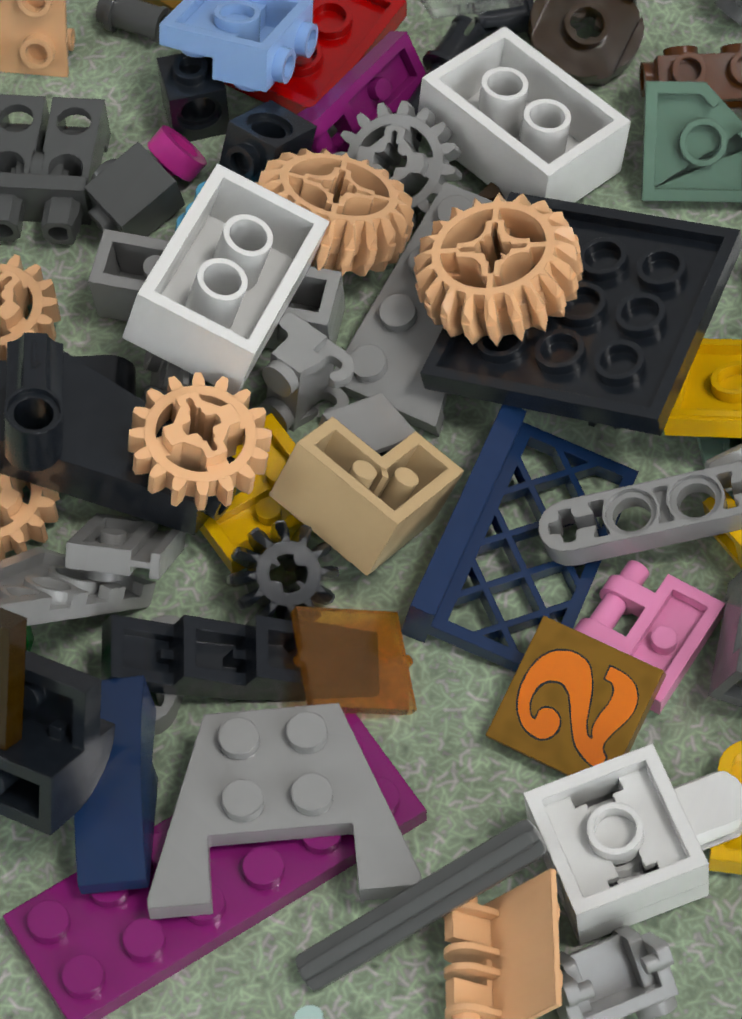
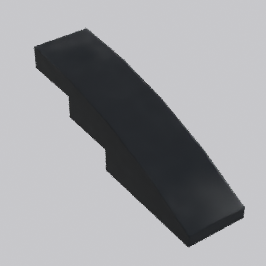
[101,614,377,701]

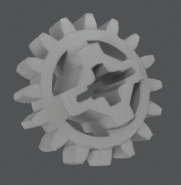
[334,100,462,230]

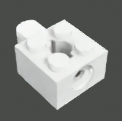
[523,743,742,945]

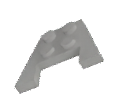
[147,703,422,920]

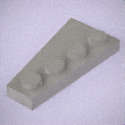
[334,182,493,437]
[0,547,156,626]

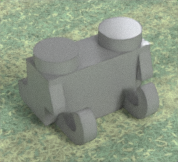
[258,312,355,432]
[556,926,679,1019]

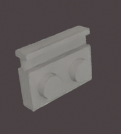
[65,513,186,582]

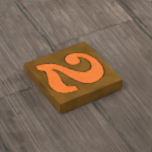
[486,616,666,776]

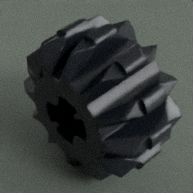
[227,520,339,624]

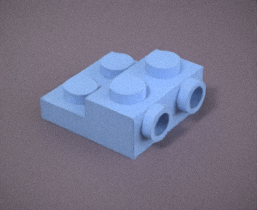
[159,0,318,92]

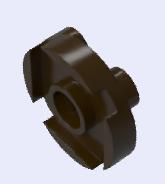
[528,0,644,87]

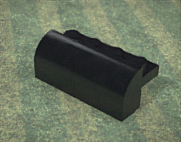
[0,650,115,836]

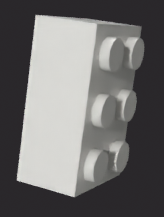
[418,26,631,203]
[122,163,330,395]

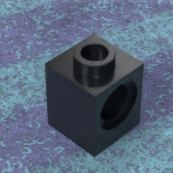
[157,53,229,142]
[219,100,317,182]

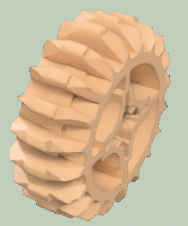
[255,148,414,277]
[414,192,583,346]

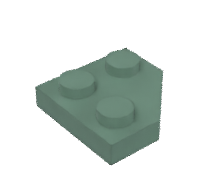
[641,81,742,202]

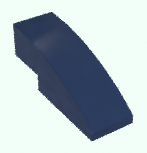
[74,675,158,895]

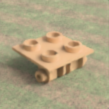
[0,0,75,77]
[443,868,563,1019]

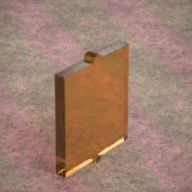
[291,606,417,715]

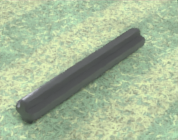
[295,819,547,991]

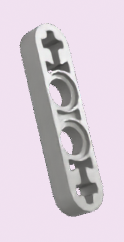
[538,461,742,566]

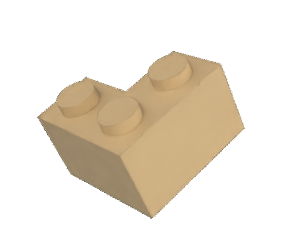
[269,416,464,576]

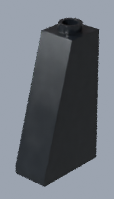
[0,351,236,535]

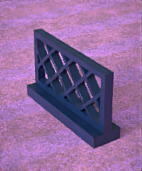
[400,404,639,672]

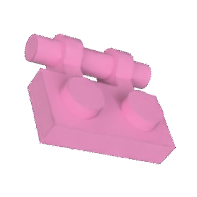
[574,560,726,714]

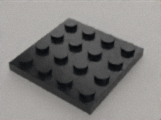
[420,192,742,436]

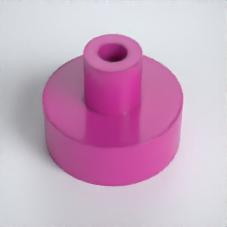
[147,125,207,182]

